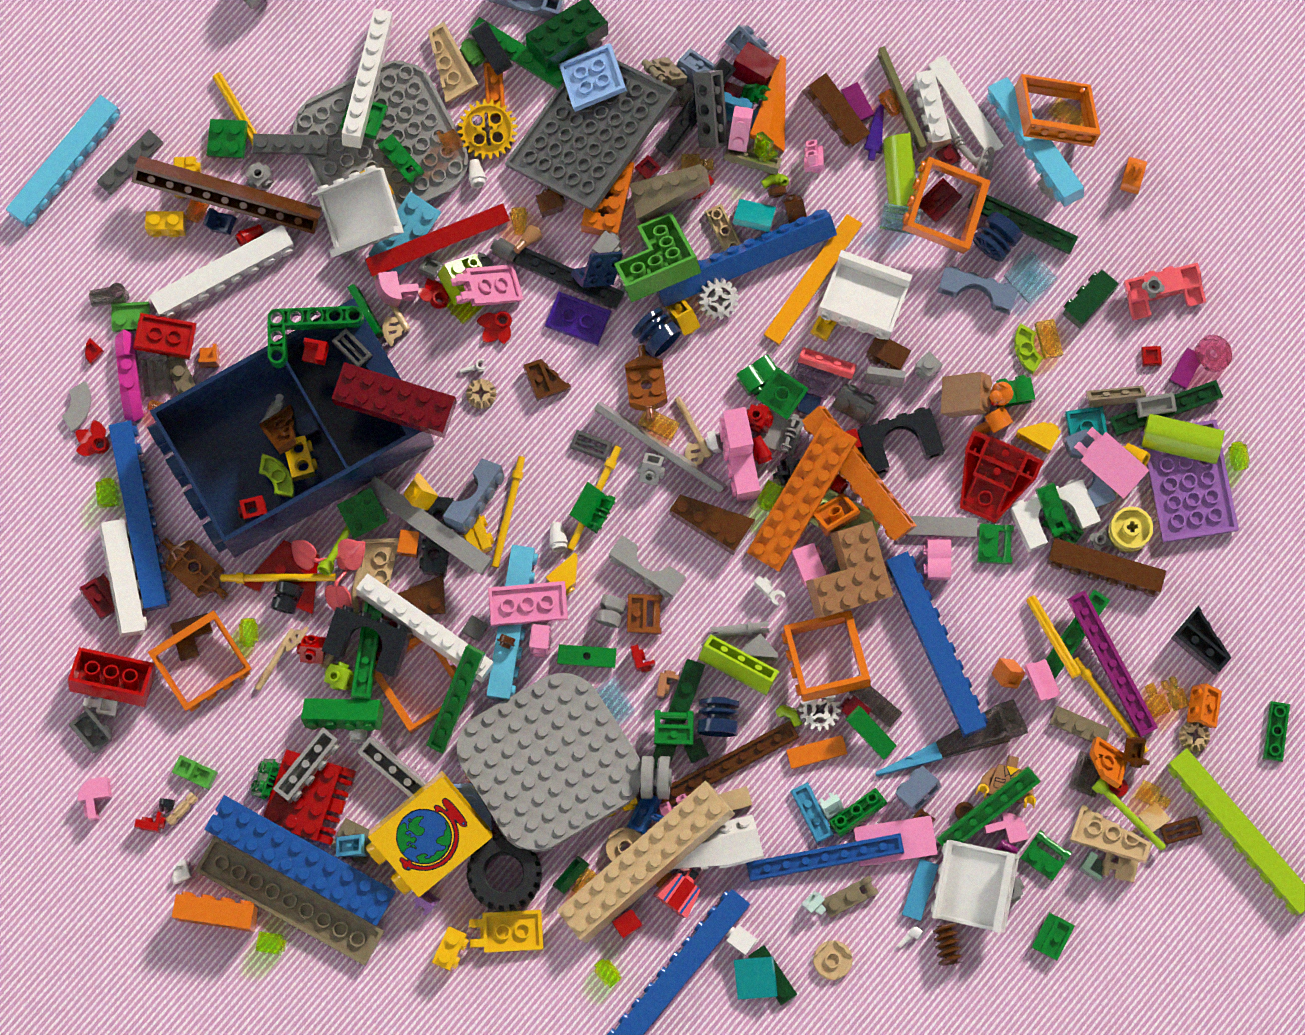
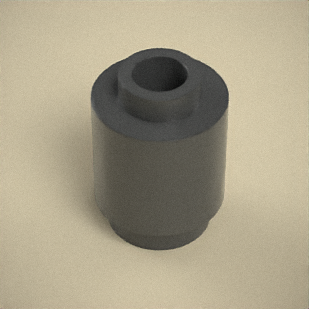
[490,238,519,263]

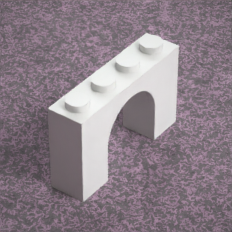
[1010,479,1101,553]

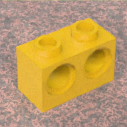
[285,435,318,482]

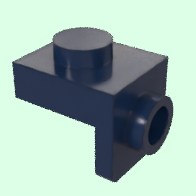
[203,208,237,235]

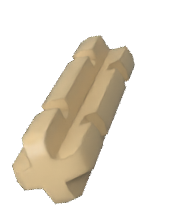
[166,793,198,826]

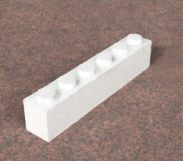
[99,519,147,638]

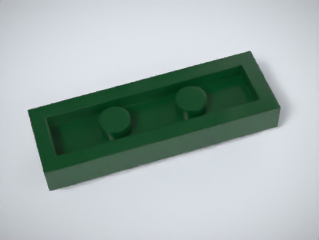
[748,945,797,1006]

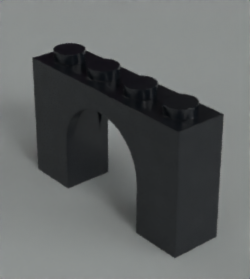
[857,407,945,475]
[321,605,413,677]

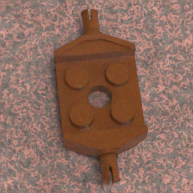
[625,345,668,422]
[162,538,229,600]

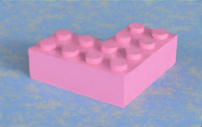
[719,407,760,502]

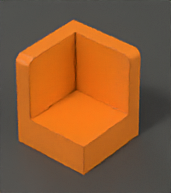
[198,343,220,368]
[397,529,420,558]
[992,658,1026,689]

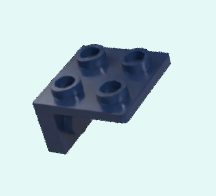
[571,251,623,288]

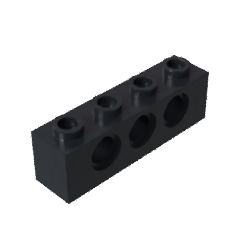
[419,496,454,577]

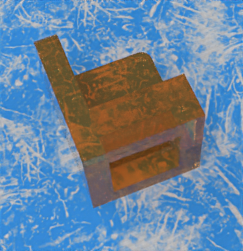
[436,129,463,155]

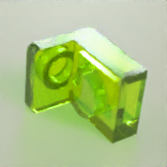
[753,131,778,162]

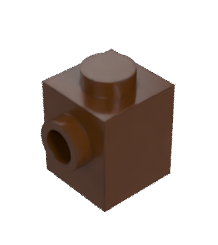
[536,189,566,218]

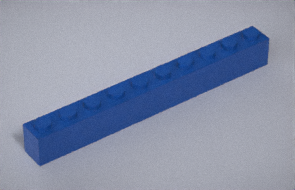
[657,209,837,307]
[108,420,172,612]
[886,551,988,738]
[607,889,750,1035]

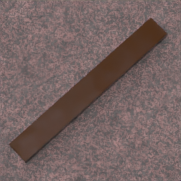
[654,721,799,806]

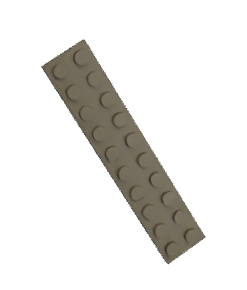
[195,836,385,966]

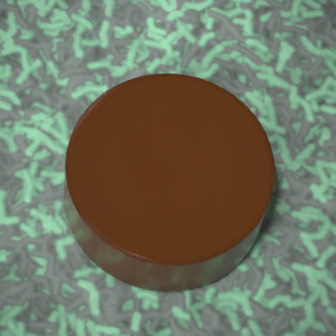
[767,186,787,198]
[954,802,974,820]

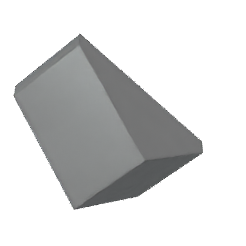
[741,634,778,661]

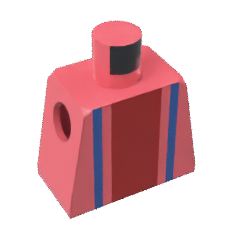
[653,868,701,918]

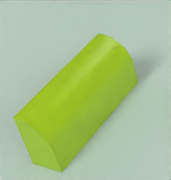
[883,133,919,214]
[1141,414,1225,464]
[698,635,779,696]

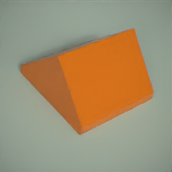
[813,493,860,537]

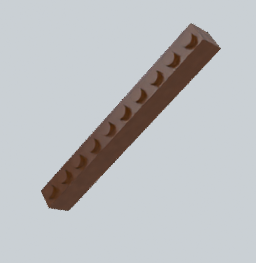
[131,156,322,234]

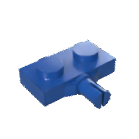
[627,796,664,834]

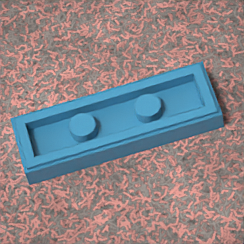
[790,782,834,844]
[902,859,939,921]

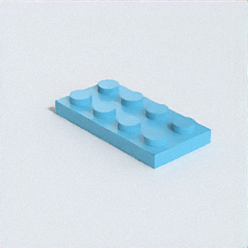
[369,191,441,275]

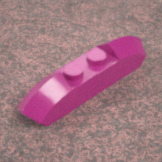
[115,329,144,422]

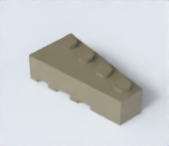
[630,164,711,224]

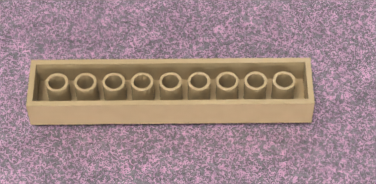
[557,781,735,943]

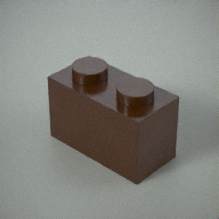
[866,337,911,370]

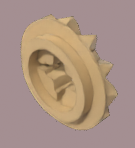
[466,378,496,409]
[1179,722,1210,752]

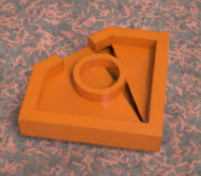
[1089,736,1127,788]

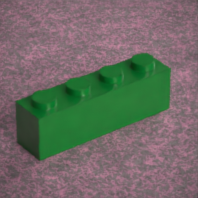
[301,698,384,731]

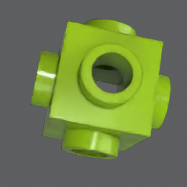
[324,661,354,691]

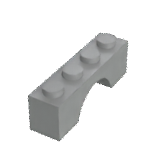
[609,535,686,599]

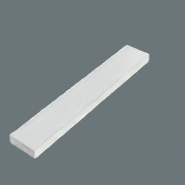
[928,55,1004,156]

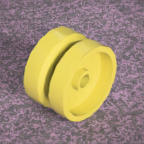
[1107,506,1153,553]

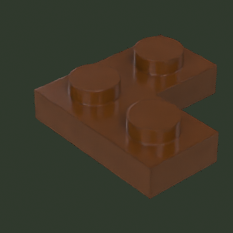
[170,613,213,662]

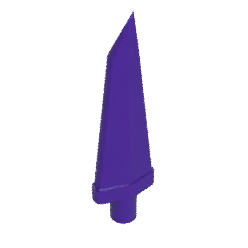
[864,100,885,161]

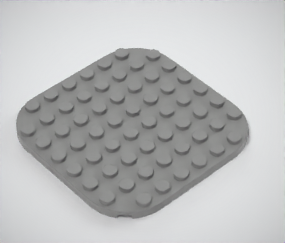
[293,60,468,210]
[457,673,641,852]

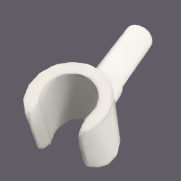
[460,359,487,374]
[897,927,923,948]

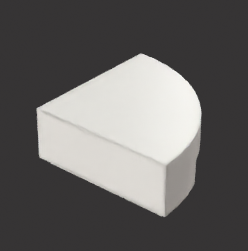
[172,859,193,885]

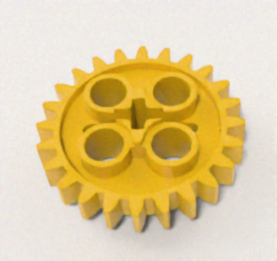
[457,99,518,160]

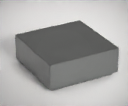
[417,256,443,281]
[462,615,488,642]

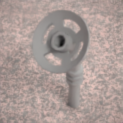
[947,118,994,179]

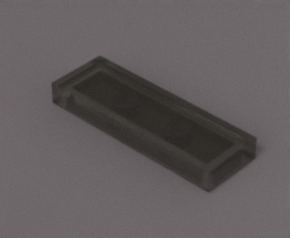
[848,675,902,728]

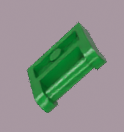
[977,523,1014,565]
[654,710,694,746]
[1020,829,1073,881]

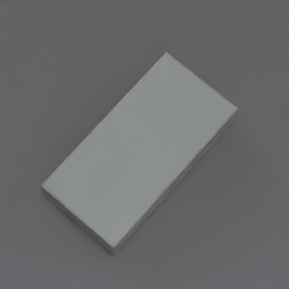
[1135,392,1177,418]

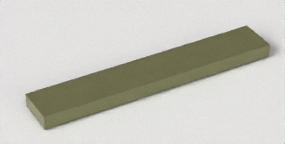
[877,46,927,153]

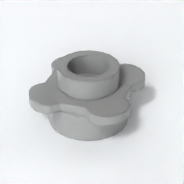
[1142,276,1165,298]
[1089,529,1111,551]

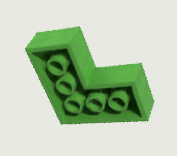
[614,212,701,302]

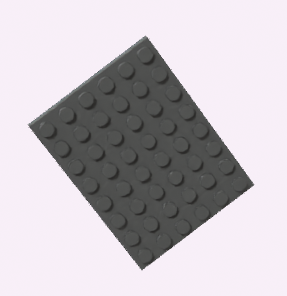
[505,46,678,212]

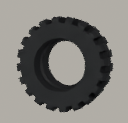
[466,835,542,912]

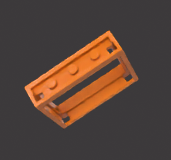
[1015,74,1101,147]
[902,157,991,254]
[148,610,252,712]
[781,610,871,702]
[374,636,469,734]

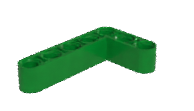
[267,306,364,368]

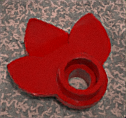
[418,278,450,309]
[476,311,512,344]
[75,420,110,456]

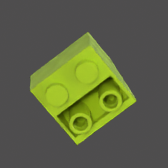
[437,254,483,306]

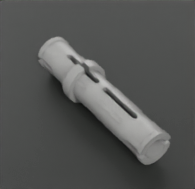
[711,621,770,638]

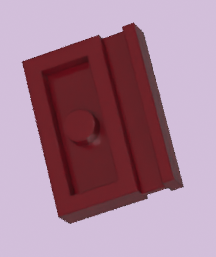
[919,178,963,223]
[79,573,115,620]

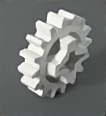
[697,278,739,320]
[799,695,841,732]

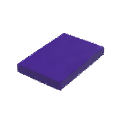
[545,291,612,346]

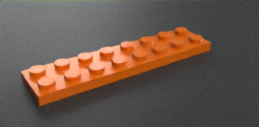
[746,420,858,572]

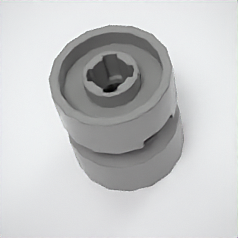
[595,594,626,628]

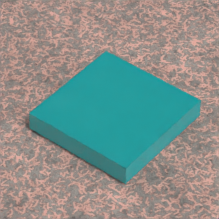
[733,199,776,232]
[1065,406,1108,436]
[734,956,777,1000]

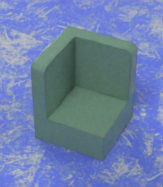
[1078,851,1103,882]

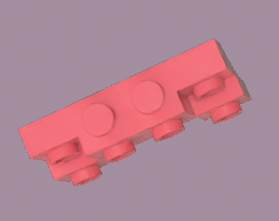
[1123,262,1206,321]

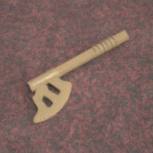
[373,275,411,347]
[674,396,713,466]
[254,626,309,691]

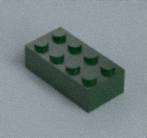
[526,0,608,72]

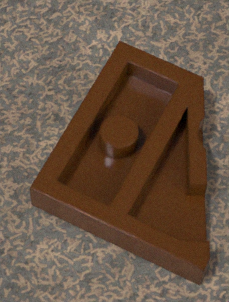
[523,359,571,401]

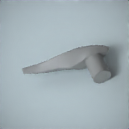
[260,394,284,423]

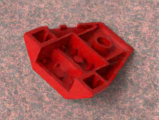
[960,430,1044,523]

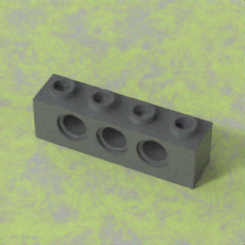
[693,70,728,148]

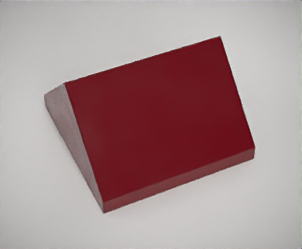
[732,42,780,86]

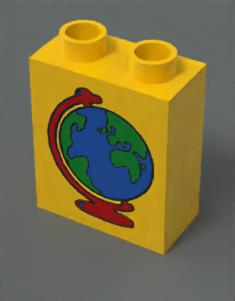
[365,771,492,898]

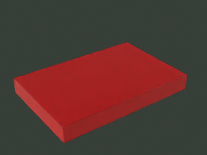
[133,313,197,360]

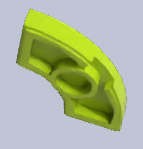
[1014,323,1043,375]
[259,454,295,498]

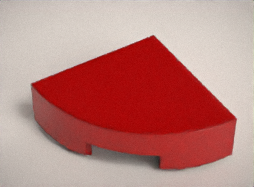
[85,338,104,365]

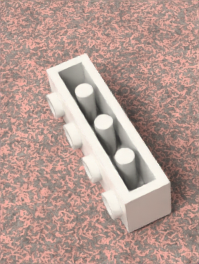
[912,69,952,150]

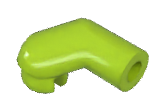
[760,173,789,189]
[776,704,803,728]

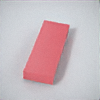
[798,347,857,380]

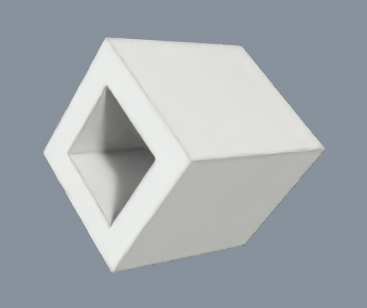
[726,925,757,956]

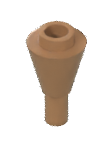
[513,225,542,253]

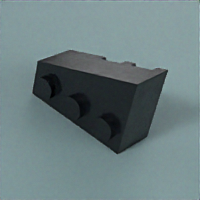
[1171,606,1232,676]

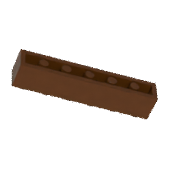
[1046,538,1167,597]

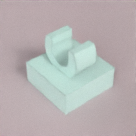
[820,793,844,820]
[801,891,826,915]

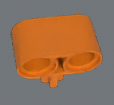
[1120,156,1147,195]
[973,406,1013,434]

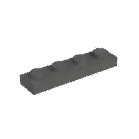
[97,129,164,195]
[252,134,329,156]

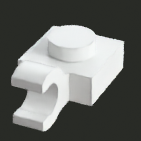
[753,576,786,606]
[83,698,118,717]

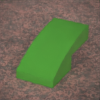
[172,755,218,790]

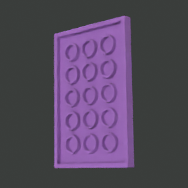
[1140,419,1239,543]

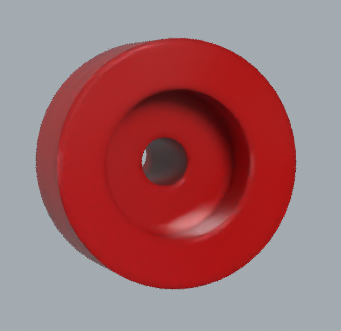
[1108,779,1128,798]

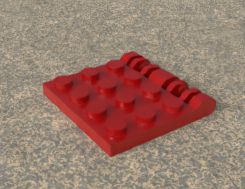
[263,749,357,846]

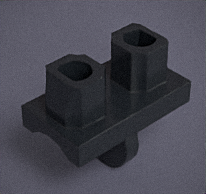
[773,455,801,486]

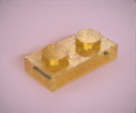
[1048,97,1084,126]
[1034,319,1064,360]
[638,411,680,441]

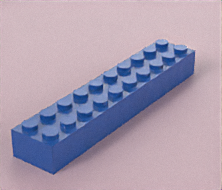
[204,795,396,927]

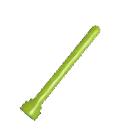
[317,525,350,576]
[1091,778,1166,851]

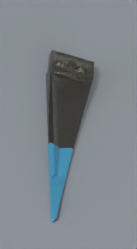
[875,699,1028,776]

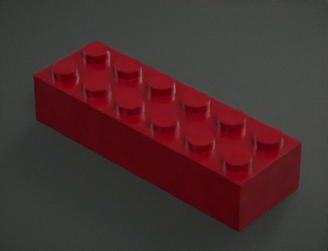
[332,362,457,438]

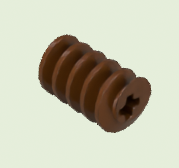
[933,923,963,966]

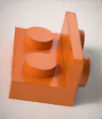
[1187,683,1222,728]

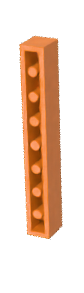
[802,406,917,541]

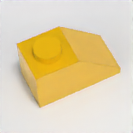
[665,299,701,336]
[1015,422,1061,455]
[403,473,438,511]
[546,553,578,596]

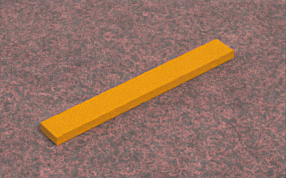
[764,214,862,346]

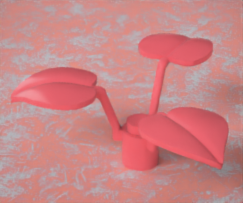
[291,539,366,611]

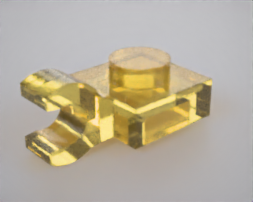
[681,154,714,170]
[1161,676,1189,711]
[1144,682,1171,718]
[1134,780,1171,808]

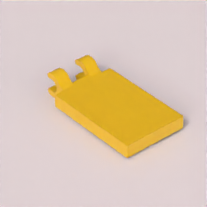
[469,910,543,953]

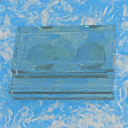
[880,203,921,235]

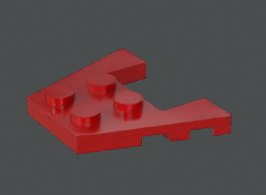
[244,540,320,615]

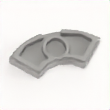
[62,381,91,433]

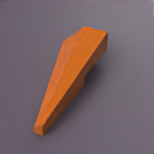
[750,55,786,152]

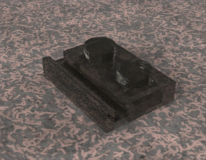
[141,355,173,397]
[1068,751,1100,798]

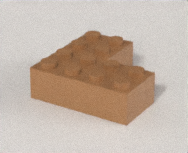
[805,521,894,618]

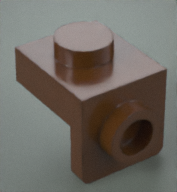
[782,194,807,224]
[1123,737,1150,768]

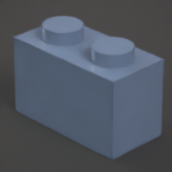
[895,765,942,814]

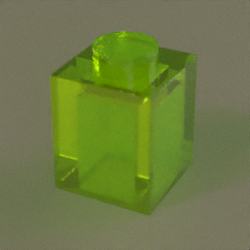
[95,478,119,508]
[757,479,784,512]
[255,931,287,956]

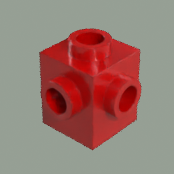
[747,404,774,434]
[297,635,326,664]

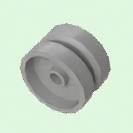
[641,756,672,799]

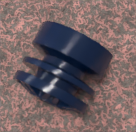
[973,212,1023,262]
[631,307,682,358]
[697,697,739,737]

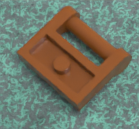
[627,594,663,635]

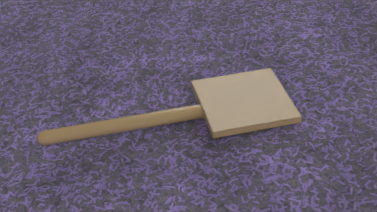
[1131,802,1171,834]

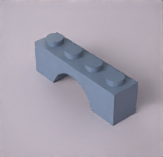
[489,0,565,19]
[937,266,1018,315]
[1063,429,1117,509]
[443,458,505,534]

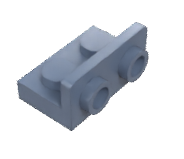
[724,25,770,54]
[676,48,715,85]

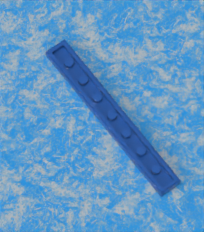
[746,833,904,882]

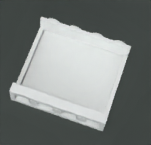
[311,165,404,258]
[817,250,913,340]
[931,840,1020,933]

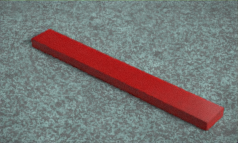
[364,203,510,277]

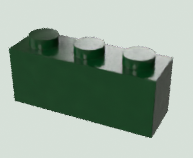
[1063,269,1119,329]

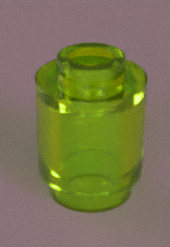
[1228,441,1250,471]
[238,618,259,647]
[594,958,622,988]

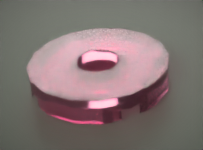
[1195,334,1233,372]

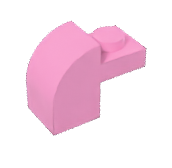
[375,271,419,307]
[78,777,112,821]
[983,813,1029,845]

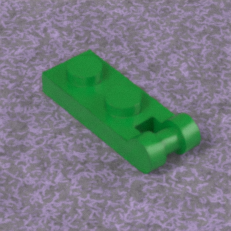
[378,134,425,184]
[1035,482,1073,539]

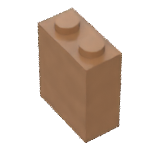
[941,372,992,418]

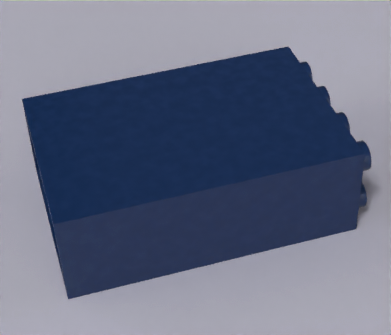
[147,298,435,558]

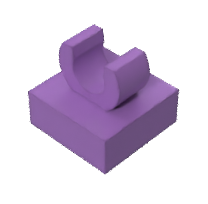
[414,890,440,915]

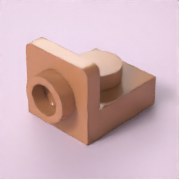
[656,670,679,699]

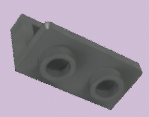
[831,384,878,425]
[69,707,112,755]

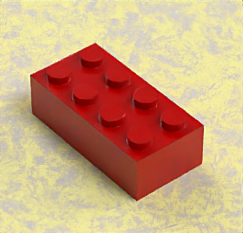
[68,647,156,707]

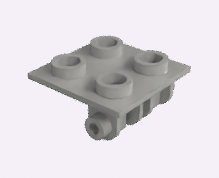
[760,409,804,455]

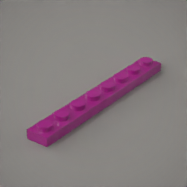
[1066,590,1158,737]

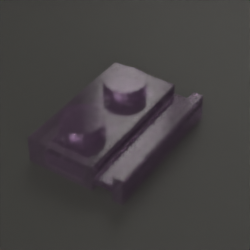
[793,362,835,400]

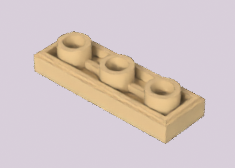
[704,204,741,251]

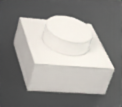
[706,430,723,453]

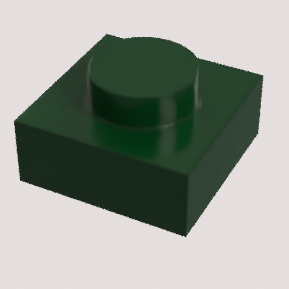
[683,737,709,764]

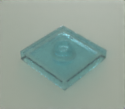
[1003,251,1057,304]
[596,678,635,722]

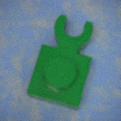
[741,84,771,104]

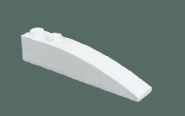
[669,815,764,872]

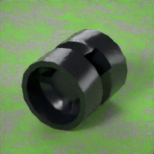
[270,581,301,614]

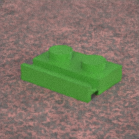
[111,302,150,332]

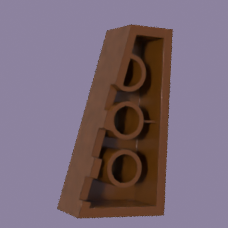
[802,73,870,149]
[670,494,755,556]

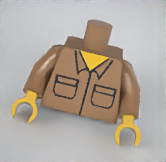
[975,755,1036,809]

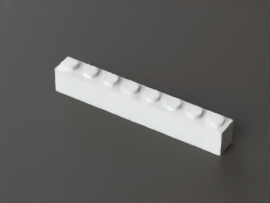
[342,9,393,149]
[149,225,295,318]
[356,573,494,683]

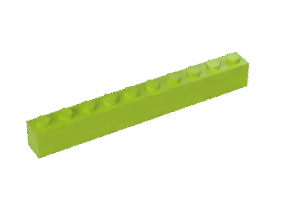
[1166,748,1305,916]

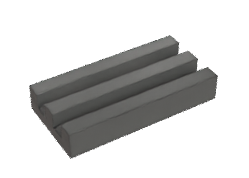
[332,328,373,367]
[570,430,612,461]

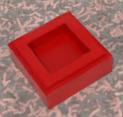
[1141,346,1162,367]

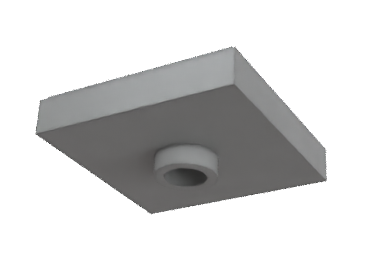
[865,366,906,388]

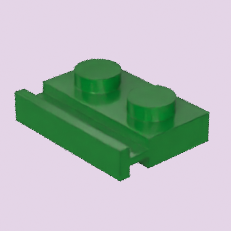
[1031,912,1075,961]

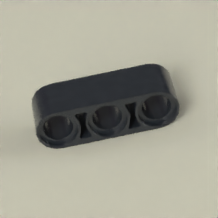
[470,21,513,76]

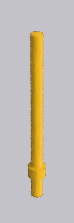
[567,445,622,551]
[491,456,525,568]
[220,572,336,584]
[1074,657,1149,754]

